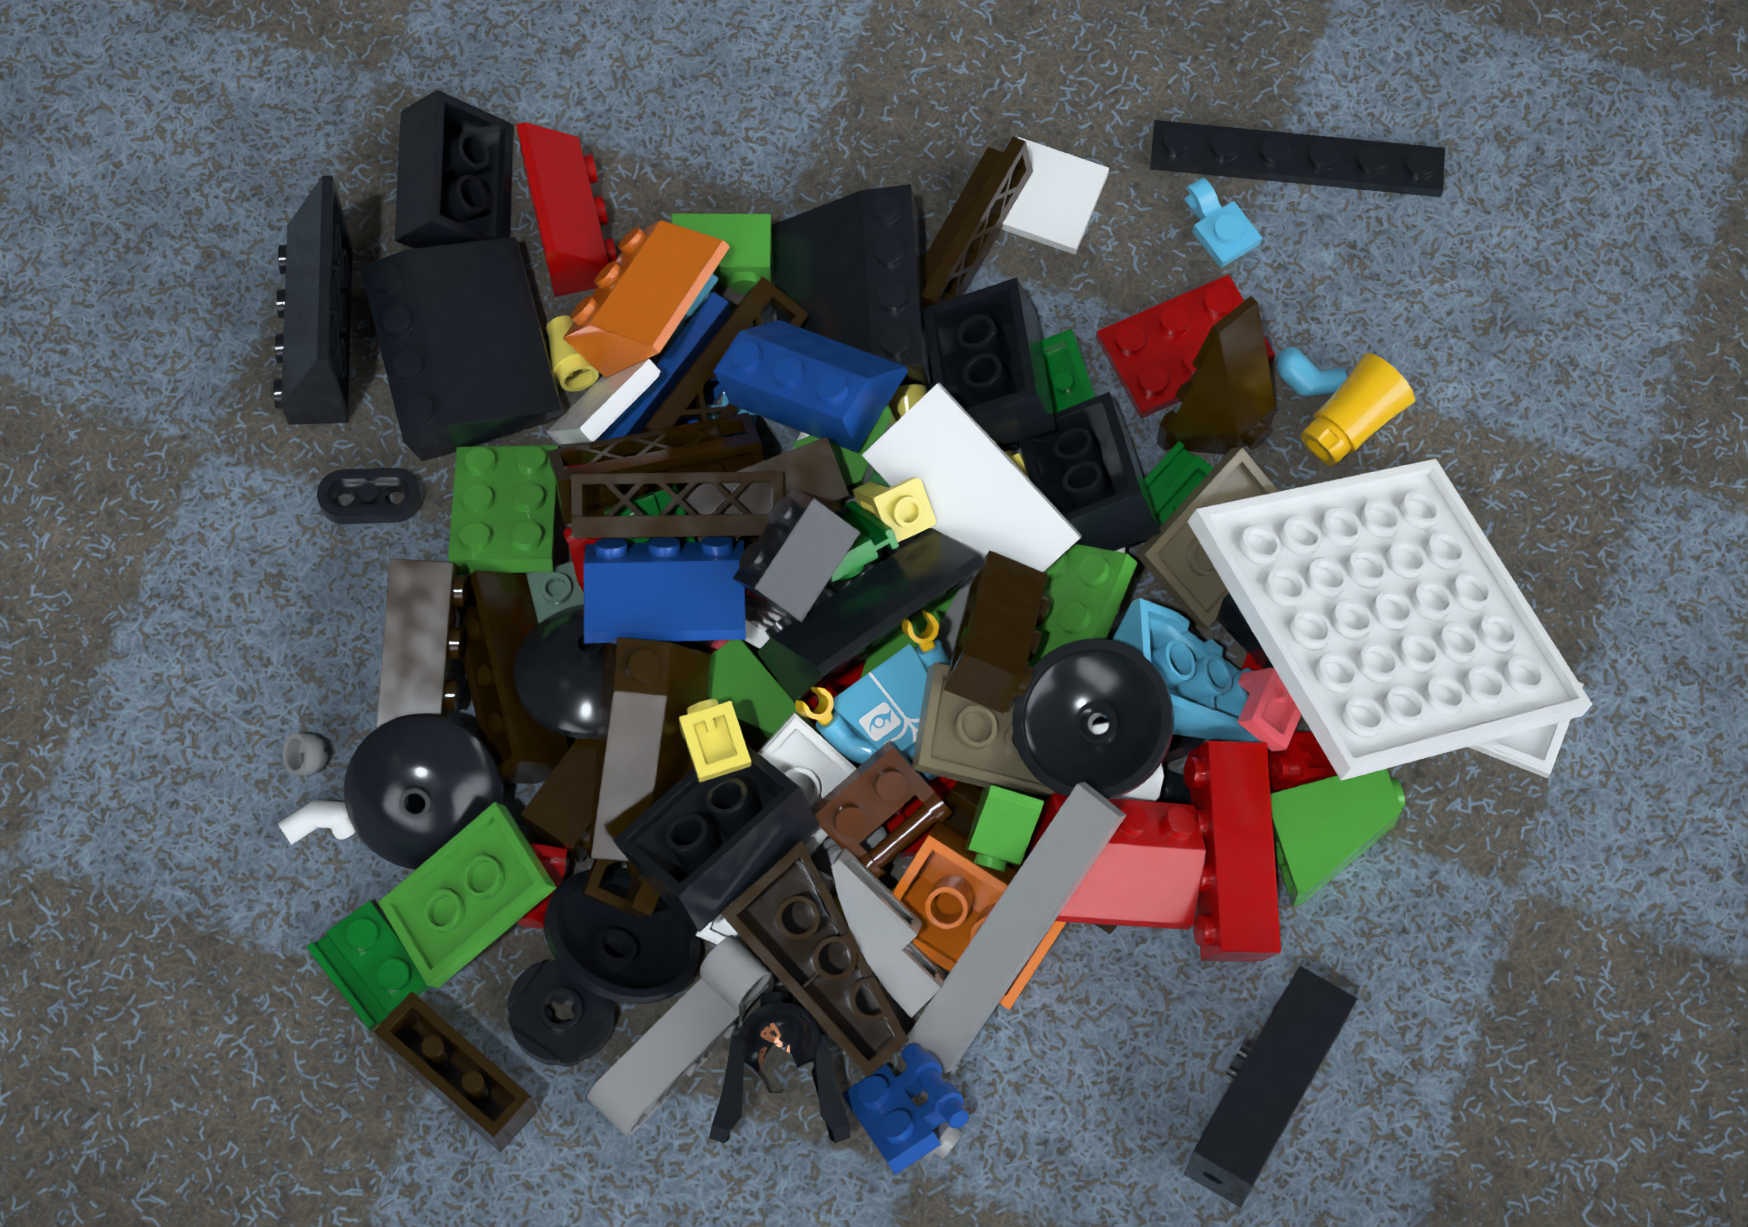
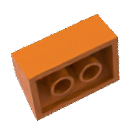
[563,220,730,378]
[892,821,1066,1010]

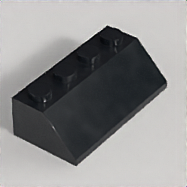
[757,528,985,703]

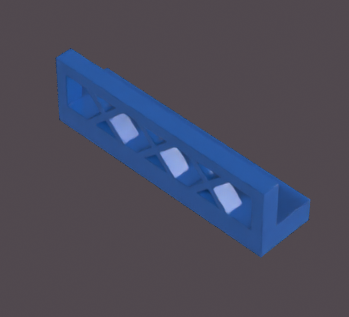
[597,292,730,457]

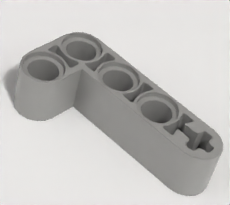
[587,935,774,1137]

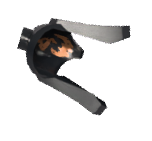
[709,992,850,1144]

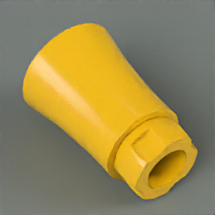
[1300,353,1415,467]

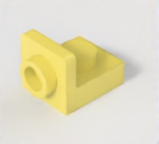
[853,477,936,542]
[679,699,751,783]

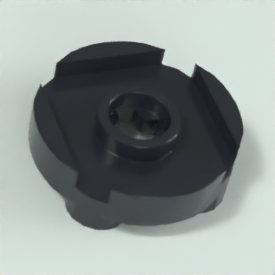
[508,960,616,1067]

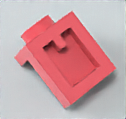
[1237,667,1302,751]

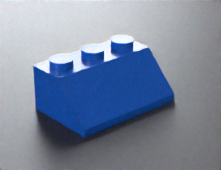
[713,320,908,453]
[584,536,746,643]

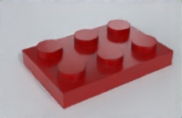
[1096,274,1275,419]

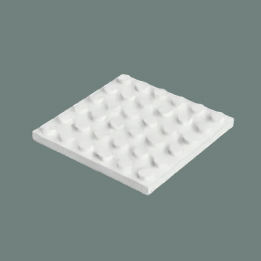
[1187,459,1592,781]

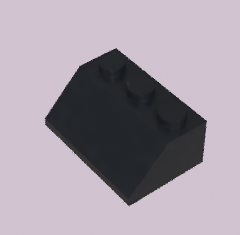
[395,90,513,249]
[922,277,1056,444]
[1019,391,1160,551]
[613,743,819,932]

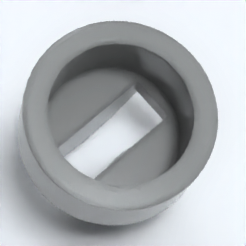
[283,733,328,775]

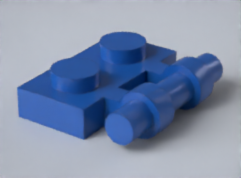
[841,1043,969,1175]

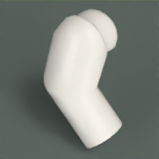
[277,800,356,845]

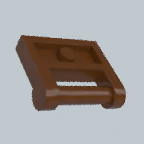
[811,740,954,879]

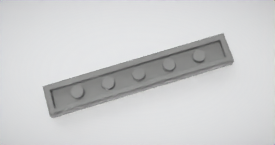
[907,782,1126,1074]

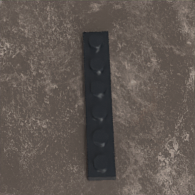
[1150,120,1445,197]

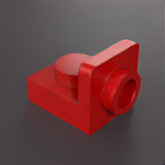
[1268,732,1337,793]

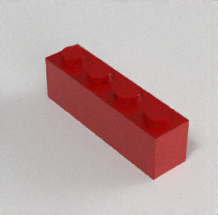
[1184,741,1281,962]

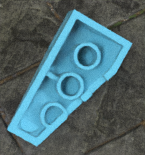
[1103,598,1261,743]

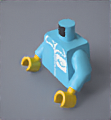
[795,610,950,780]

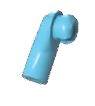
[1276,347,1347,397]

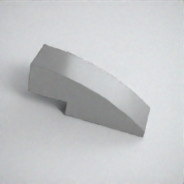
[831,848,946,1018]

